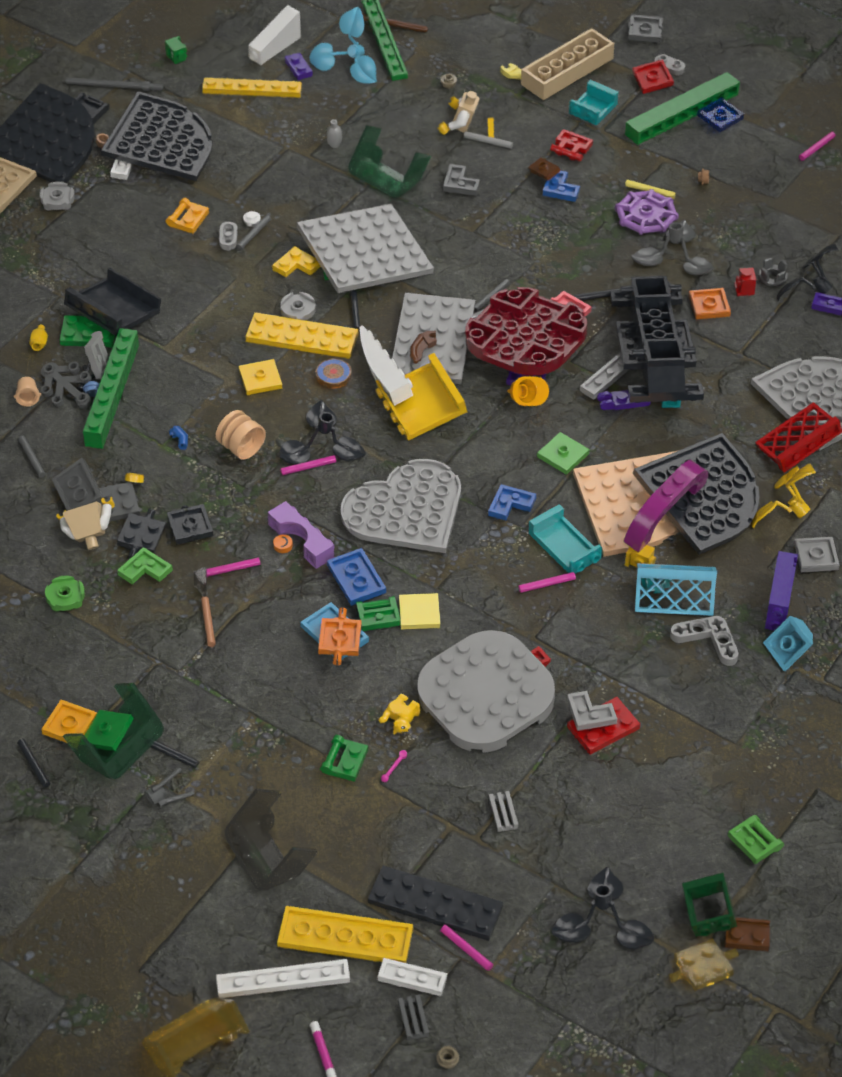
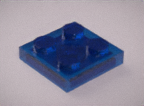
[697,97,744,132]

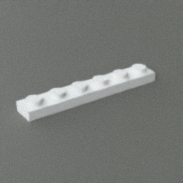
[216,959,350,998]

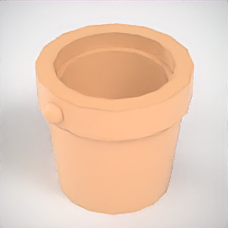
[14,377,41,407]

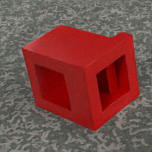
[734,268,756,296]

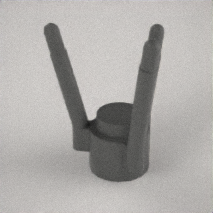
[145,768,194,807]

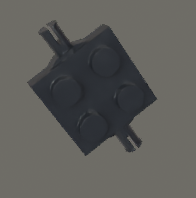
[117,508,166,560]

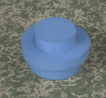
[83,381,100,397]

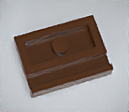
[725,917,770,952]

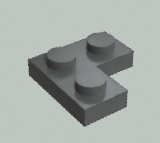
[443,164,480,196]

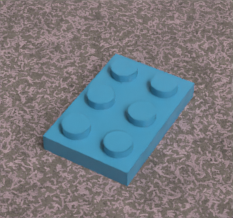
[301,602,369,661]

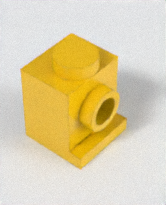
[625,545,656,567]

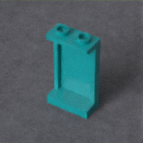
[528,504,602,573]

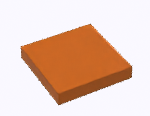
[689,288,731,320]

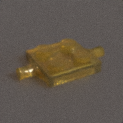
[669,939,739,991]

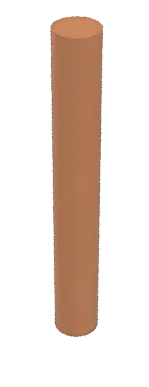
[201,597,215,647]

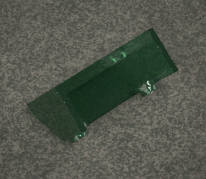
[348,125,431,197]
[63,683,164,779]

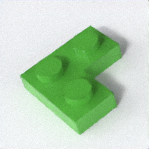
[117,547,173,584]

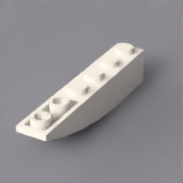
[360,325,413,406]

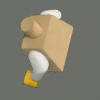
[437,91,480,135]
[56,497,115,550]

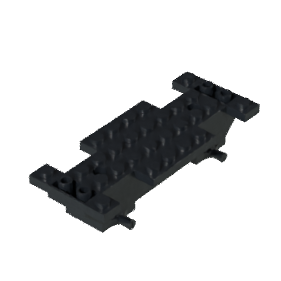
[610,276,704,403]

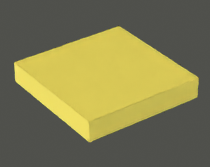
[399,593,440,629]

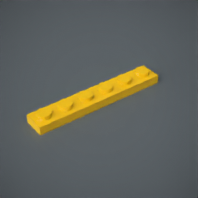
[202,78,302,98]

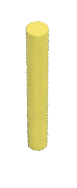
[625,180,676,199]

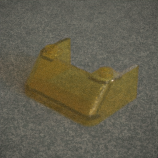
[141,997,250,1077]

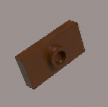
[528,157,561,181]

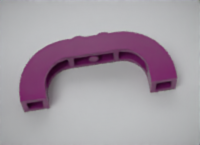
[623,460,708,553]

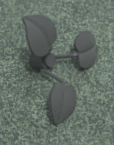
[631,220,713,275]

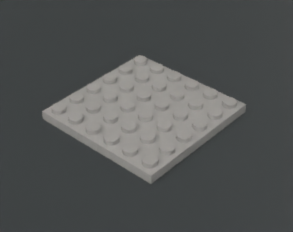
[297,204,434,293]

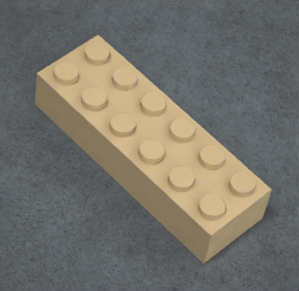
[521,28,614,100]

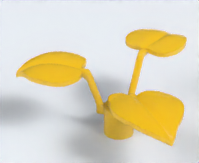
[751,464,816,529]

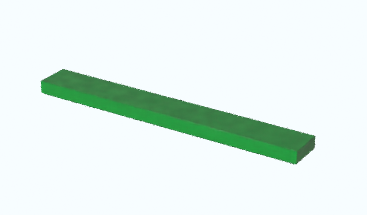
[360,0,408,81]

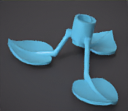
[310,7,377,84]

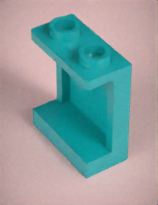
[569,80,618,126]

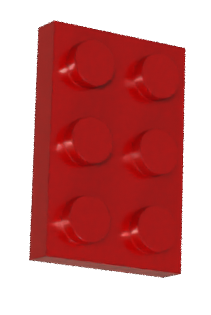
[567,697,640,755]

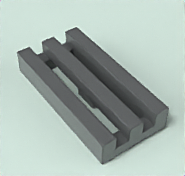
[398,995,429,1040]

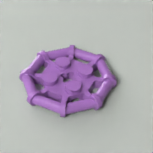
[615,189,679,235]

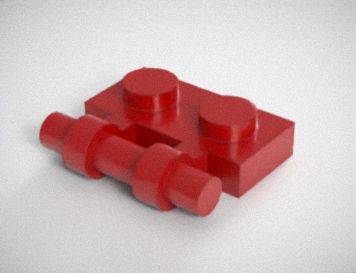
[550,129,593,161]

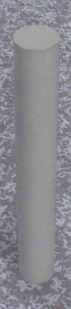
[464,131,513,149]

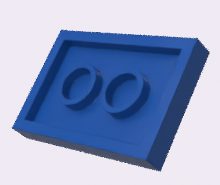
[327,548,386,606]

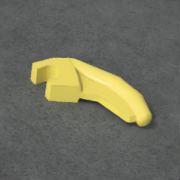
[500,63,522,79]

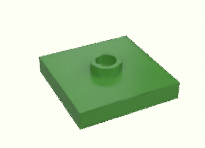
[537,432,590,475]

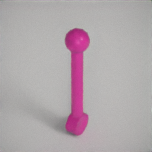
[381,750,407,782]

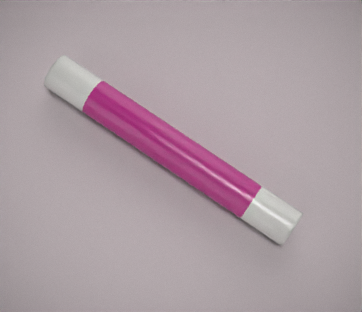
[310,1021,337,1077]

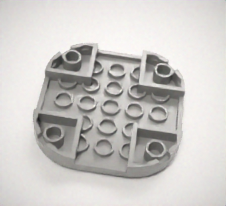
[417,630,555,752]

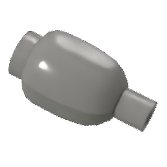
[327,120,342,148]

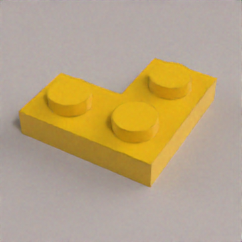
[272,247,321,277]

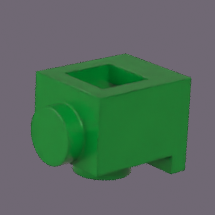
[165,36,187,64]

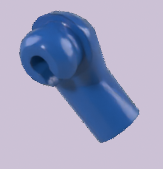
[169,426,188,450]

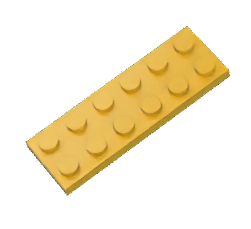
[245,313,358,359]
[277,906,413,963]

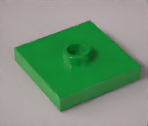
[81,710,134,751]

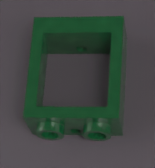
[682,872,737,937]

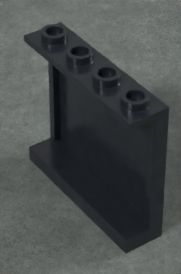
[64,268,161,336]

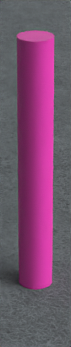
[799,132,836,161]
[280,455,336,475]
[202,557,260,577]
[518,572,576,593]
[440,925,493,971]

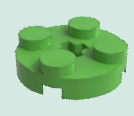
[45,576,85,611]

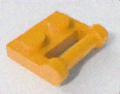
[166,198,209,234]

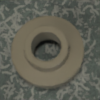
[441,74,457,89]
[437,1046,459,1069]

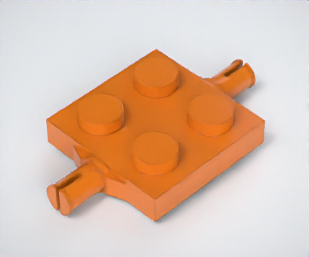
[318,608,361,666]

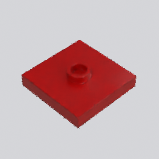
[632,59,674,94]

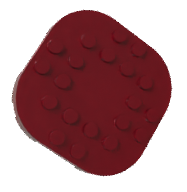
[465,287,587,376]

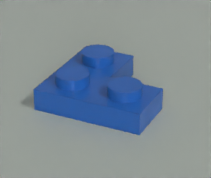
[543,171,580,202]
[488,484,536,520]

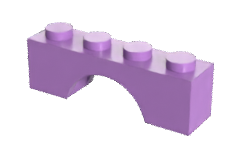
[268,501,334,569]

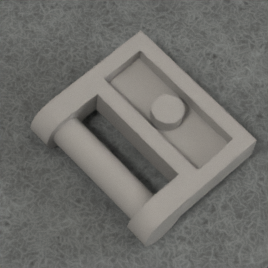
[84,331,109,379]

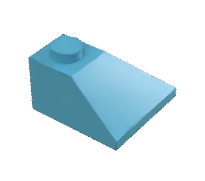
[763,616,813,671]

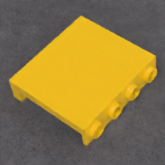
[375,353,468,441]

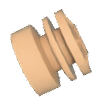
[216,410,266,460]

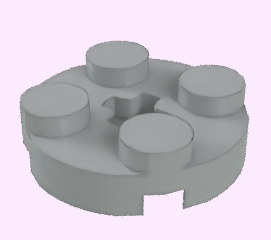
[40,182,75,210]
[281,292,316,320]

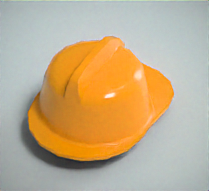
[507,377,549,406]

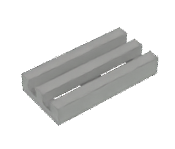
[489,791,518,832]

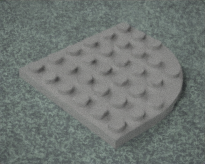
[751,356,842,451]

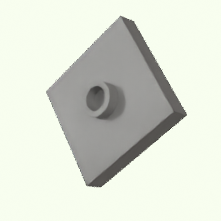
[794,537,840,572]

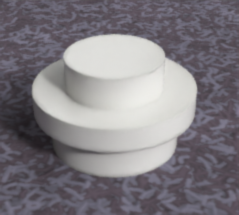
[243,211,261,227]

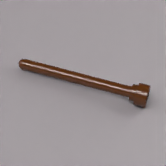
[361,10,428,33]

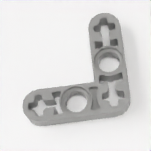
[670,616,738,666]

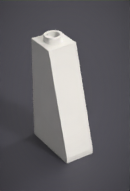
[249,5,301,65]

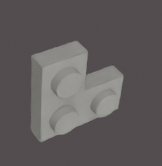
[567,691,617,731]

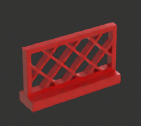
[755,402,842,473]

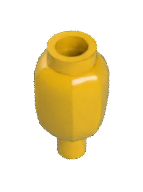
[29,325,48,351]

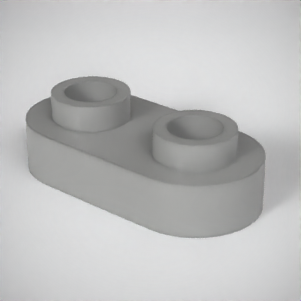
[655,54,685,76]
[219,222,238,250]

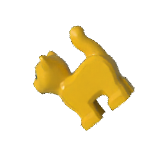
[379,694,420,735]

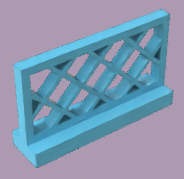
[635,563,717,616]

